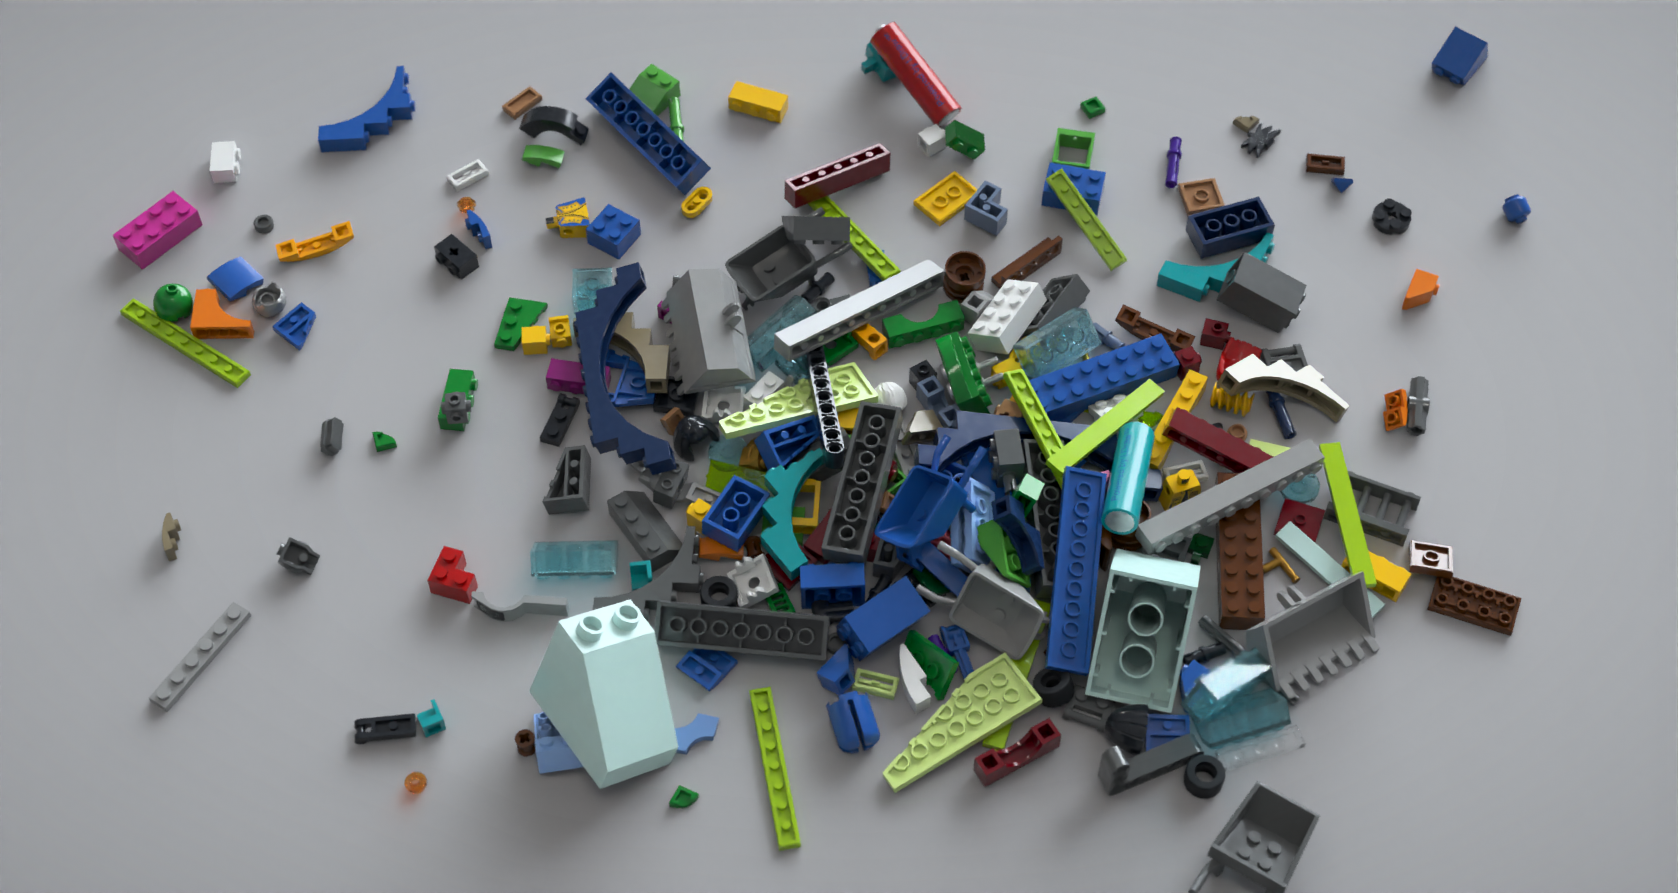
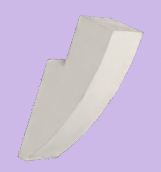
[899,643,931,714]

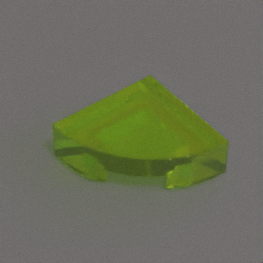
[1137,411,1164,429]

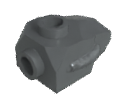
[277,537,320,575]

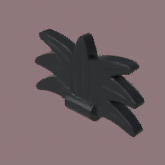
[1241,123,1281,158]

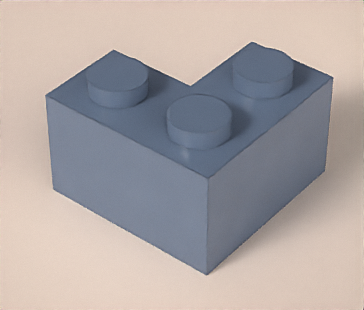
[964,180,1008,236]

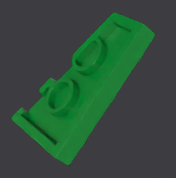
[904,630,959,701]

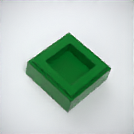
[1080,96,1106,119]

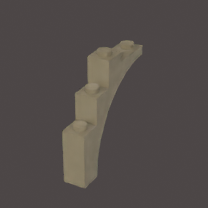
[573,312,671,393]
[1217,354,1349,422]

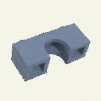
[916,375,961,429]

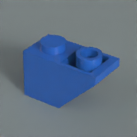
[817,644,855,695]

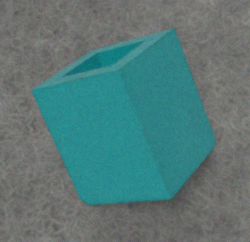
[629,560,653,591]
[417,699,446,737]

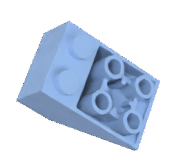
[534,712,584,774]

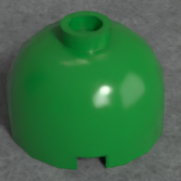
[153,283,194,322]

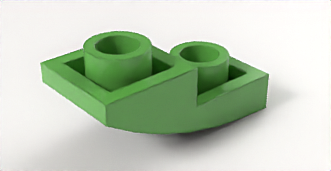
[522,145,565,168]

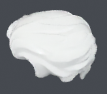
[874,382,907,410]

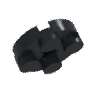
[1372,198,1412,235]

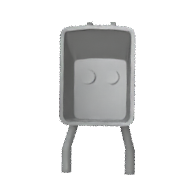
[916,541,1050,660]

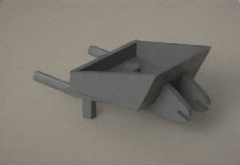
[1188,781,1320,893]

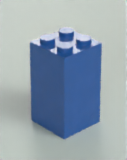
[836,576,931,662]

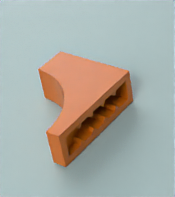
[190,289,254,339]

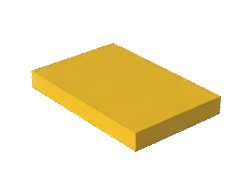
[913,171,978,227]

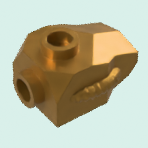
[739,437,767,479]

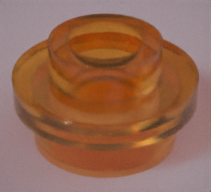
[457,197,476,213]
[404,772,427,794]

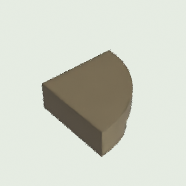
[1233,116,1260,133]

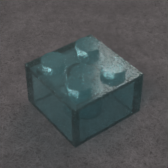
[572,267,614,315]

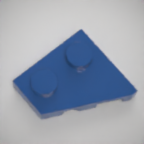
[272,302,316,351]
[1145,714,1190,751]

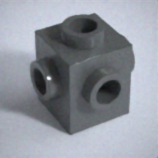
[441,392,471,424]

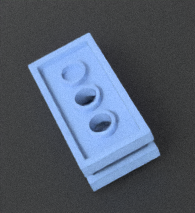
[950,473,996,574]

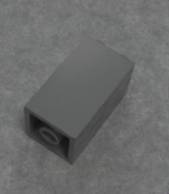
[1217,252,1307,333]

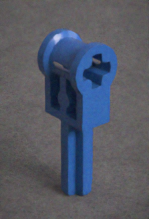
[939,624,974,679]

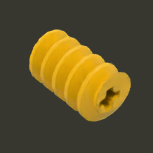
[1210,382,1255,417]

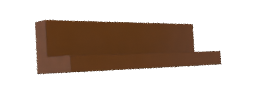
[991,235,1063,289]

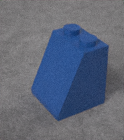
[1432,26,1488,86]

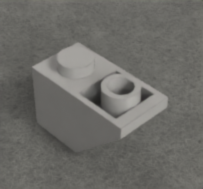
[961,291,994,325]

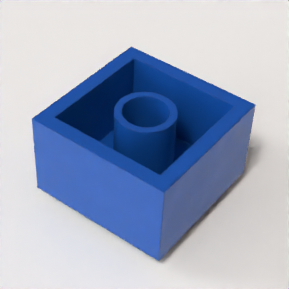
[586,204,641,260]

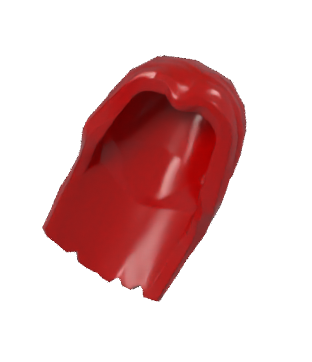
[1216,337,1262,381]

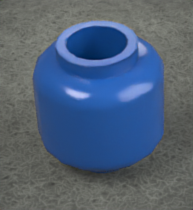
[1502,194,1531,224]

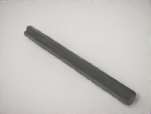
[1198,615,1300,706]

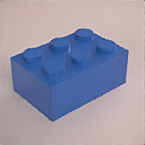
[1041,162,1106,215]
[702,475,770,552]
[800,562,865,609]

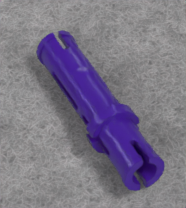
[1165,136,1182,188]

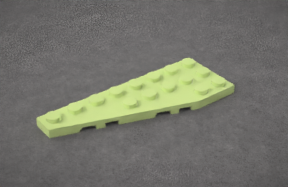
[719,362,878,439]
[883,653,1042,793]

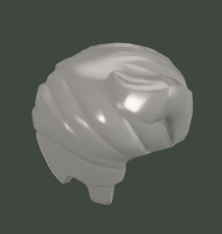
[252,281,287,317]

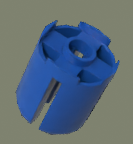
[826,691,880,754]

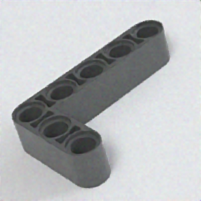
[1098,733,1204,796]

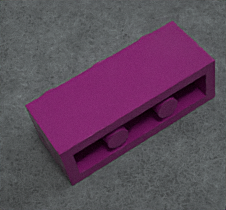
[546,358,611,394]

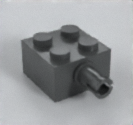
[988,429,1025,495]

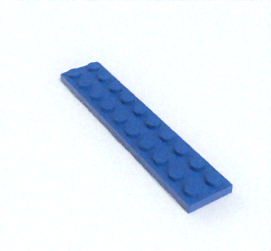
[1045,466,1107,676]

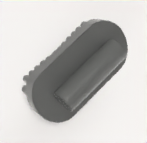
[320,417,344,456]

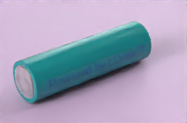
[1101,422,1155,535]

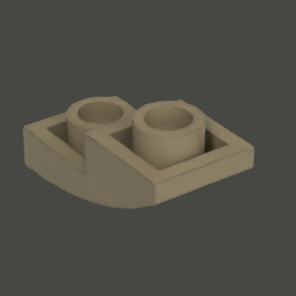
[162,512,181,561]

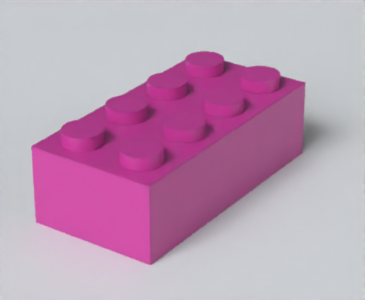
[113,191,202,270]

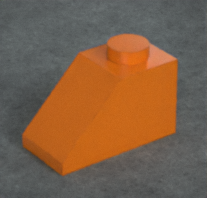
[1402,269,1440,310]

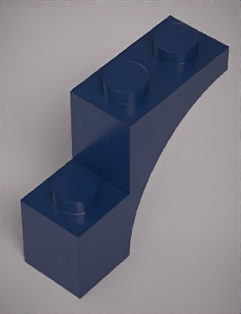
[991,494,1045,576]

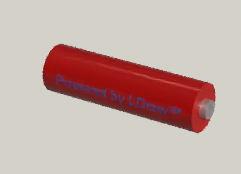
[870,22,962,127]

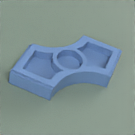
[675,713,719,755]

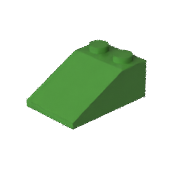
[629,64,681,116]
[977,520,1031,588]

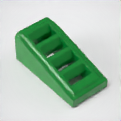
[765,583,796,613]

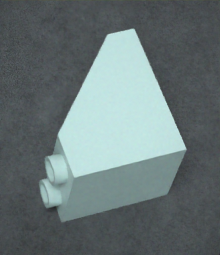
[1085,548,1200,713]
[529,600,678,789]

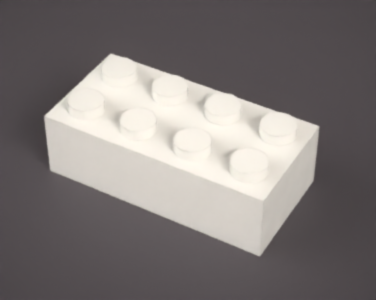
[968,279,1047,354]

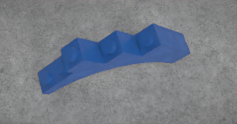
[318,66,416,153]

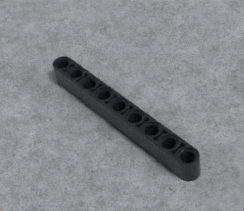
[805,345,844,469]

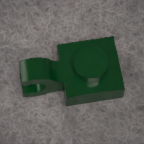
[1188,533,1215,565]

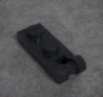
[540,393,580,447]
[354,713,416,744]

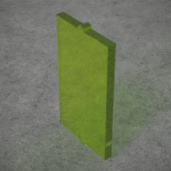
[705,459,768,493]

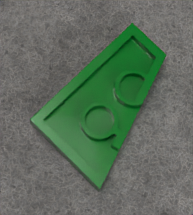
[494,297,548,351]

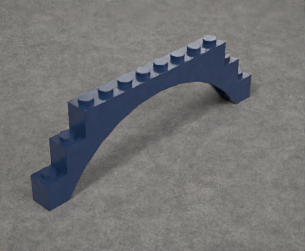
[574,262,676,475]
[914,411,1163,502]

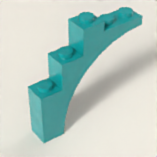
[1156,232,1275,302]
[760,448,825,581]

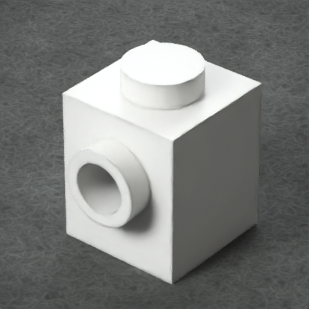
[917,124,947,157]

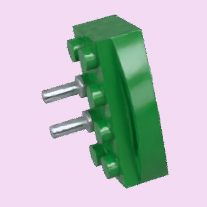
[935,331,1004,414]

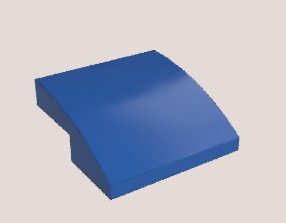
[207,256,264,301]
[676,648,738,691]

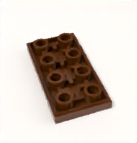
[1427,576,1521,636]

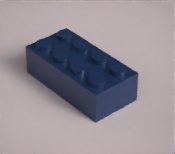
[1186,196,1275,259]

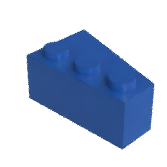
[754,415,819,470]

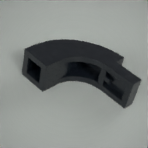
[519,106,589,145]

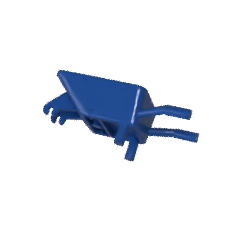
[875,434,987,567]

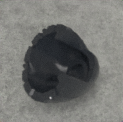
[673,415,720,461]
[1105,704,1149,755]

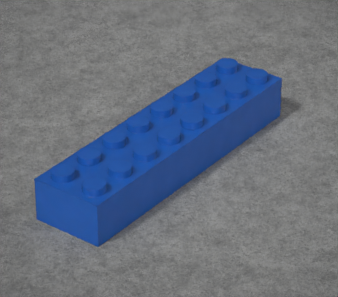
[585,72,711,195]
[1029,334,1180,421]

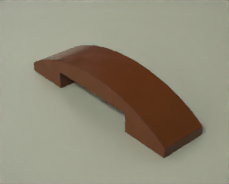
[1115,304,1196,352]

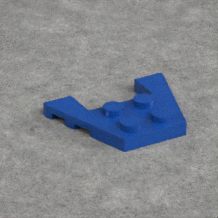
[605,349,657,407]

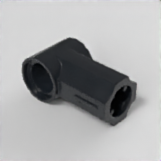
[811,600,854,625]

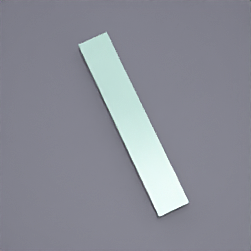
[1275,521,1385,618]

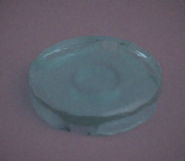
[708,435,747,472]
[1279,473,1320,504]

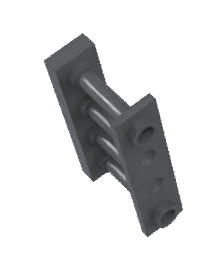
[1323,471,1421,547]

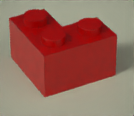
[427,546,478,604]

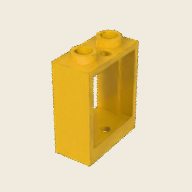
[792,479,821,535]

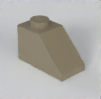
[901,409,943,445]

